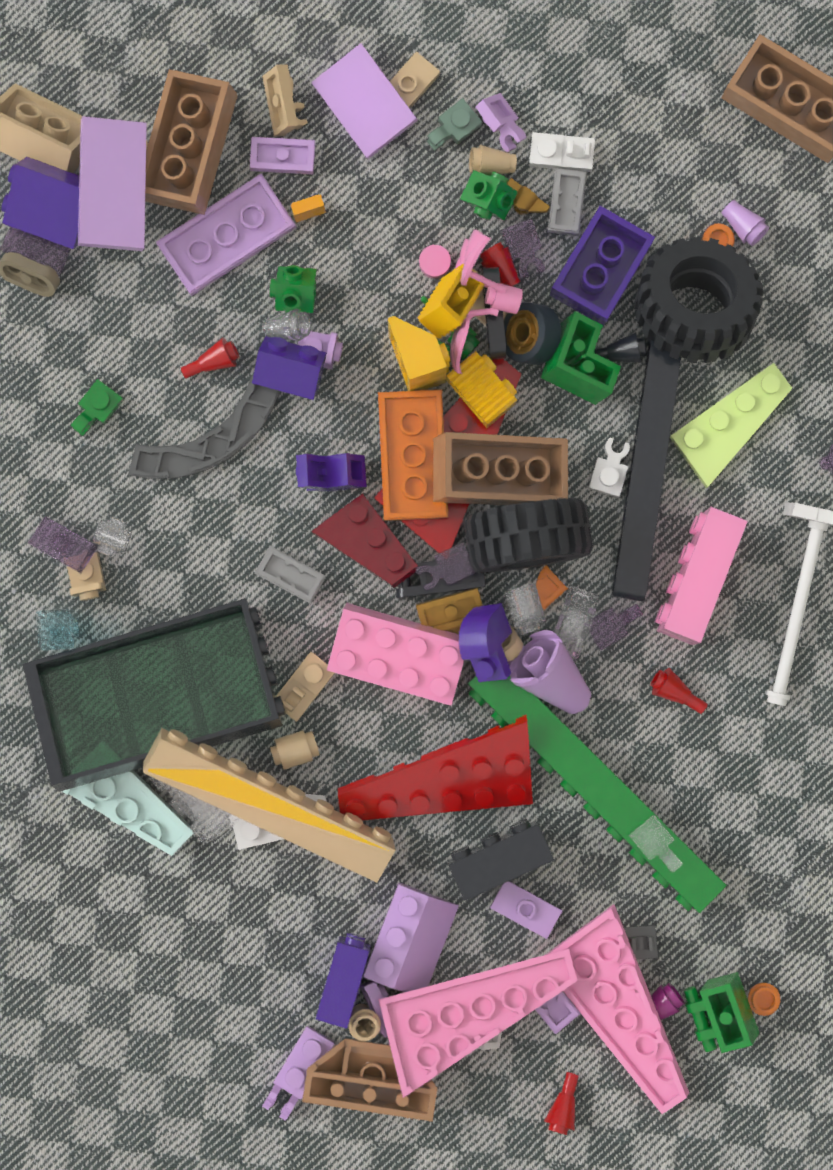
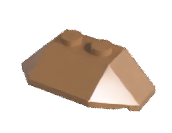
[302,1038,437,1122]

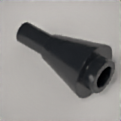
[594,332,647,363]

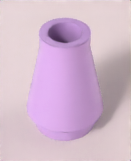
[722,200,769,246]

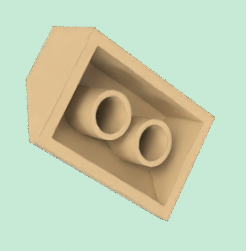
[0,83,82,173]

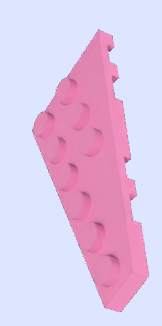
[379,949,577,1098]

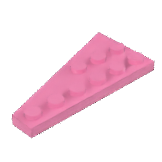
[545,904,689,1114]

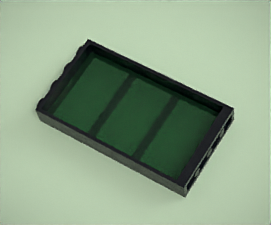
[22,598,286,792]

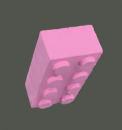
[655,507,747,645]
[327,603,464,705]

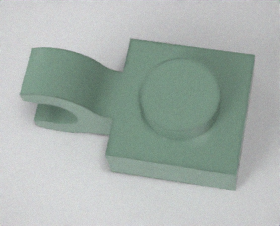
[427,98,482,151]

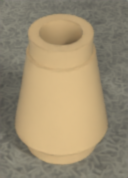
[469,145,517,176]
[348,1004,381,1041]

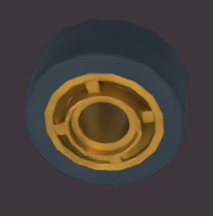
[504,302,562,365]

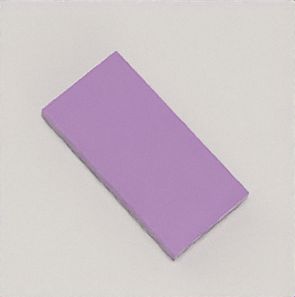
[78,116,147,251]
[156,174,297,296]

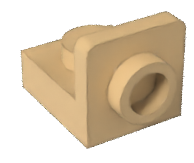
[66,552,106,601]

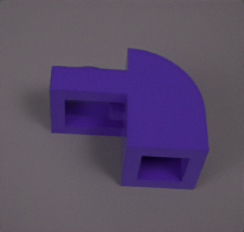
[296,453,367,491]
[459,603,512,682]

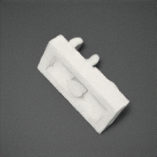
[529,132,595,172]

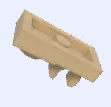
[262,65,308,137]
[276,652,335,722]

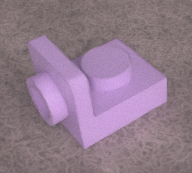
[298,329,343,369]

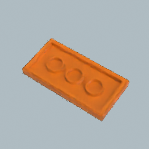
[378,390,448,521]

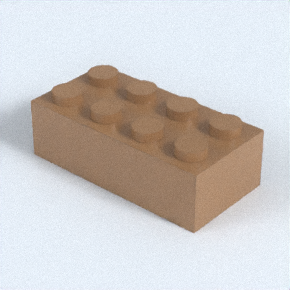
[721,34,833,163]
[145,69,238,215]
[433,432,568,505]

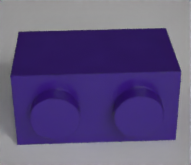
[252,336,327,400]

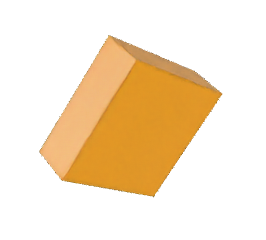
[291,194,326,223]

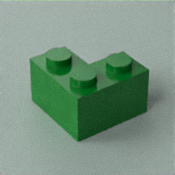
[541,311,621,405]

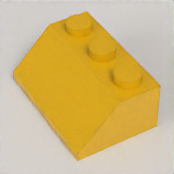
[388,316,451,391]

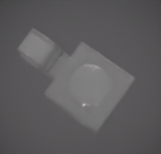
[628,815,683,873]

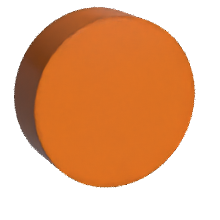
[702,223,735,246]

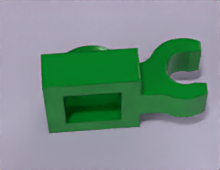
[71,379,124,437]

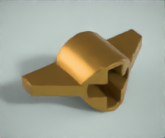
[508,178,550,215]

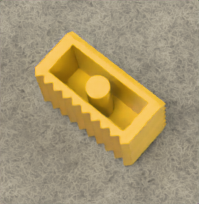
[417,263,485,339]
[446,351,517,428]

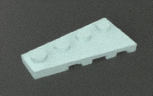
[62,742,196,856]

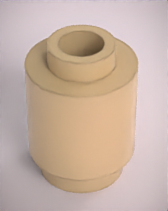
[270,730,320,770]

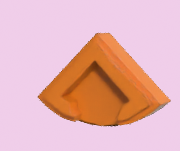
[535,565,568,610]

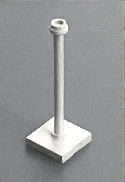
[766,502,833,706]

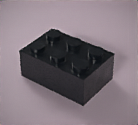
[447,818,554,901]

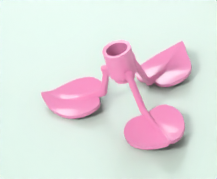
[450,230,523,374]

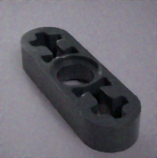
[482,267,506,360]

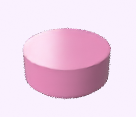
[419,245,451,278]

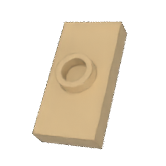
[390,51,440,108]

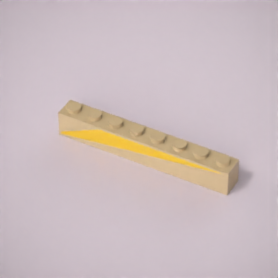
[143,728,396,883]

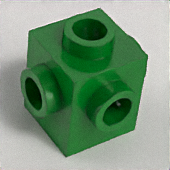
[460,170,518,221]
[270,265,317,313]

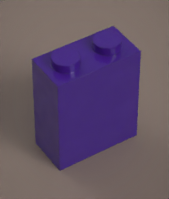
[1,157,79,250]
[315,933,371,1029]

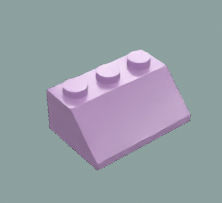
[363,882,459,992]

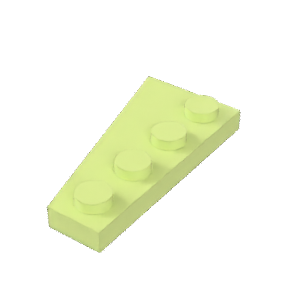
[670,363,792,488]

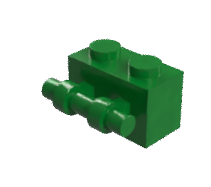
[683,972,760,1053]

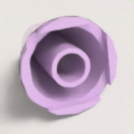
[508,630,591,714]

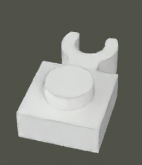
[588,438,630,498]

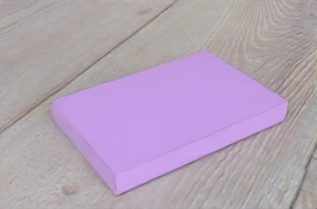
[311,43,418,159]

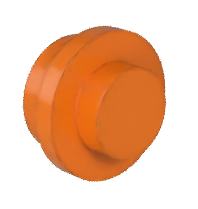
[747,983,780,1016]

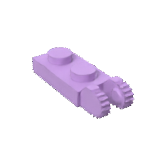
[262,1025,335,1121]

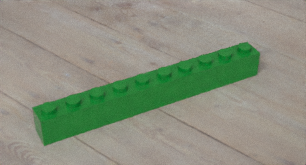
[467,676,727,913]

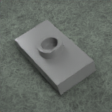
[547,168,587,236]
[255,546,326,604]

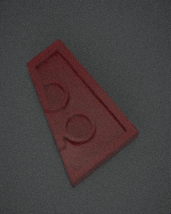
[311,493,419,588]

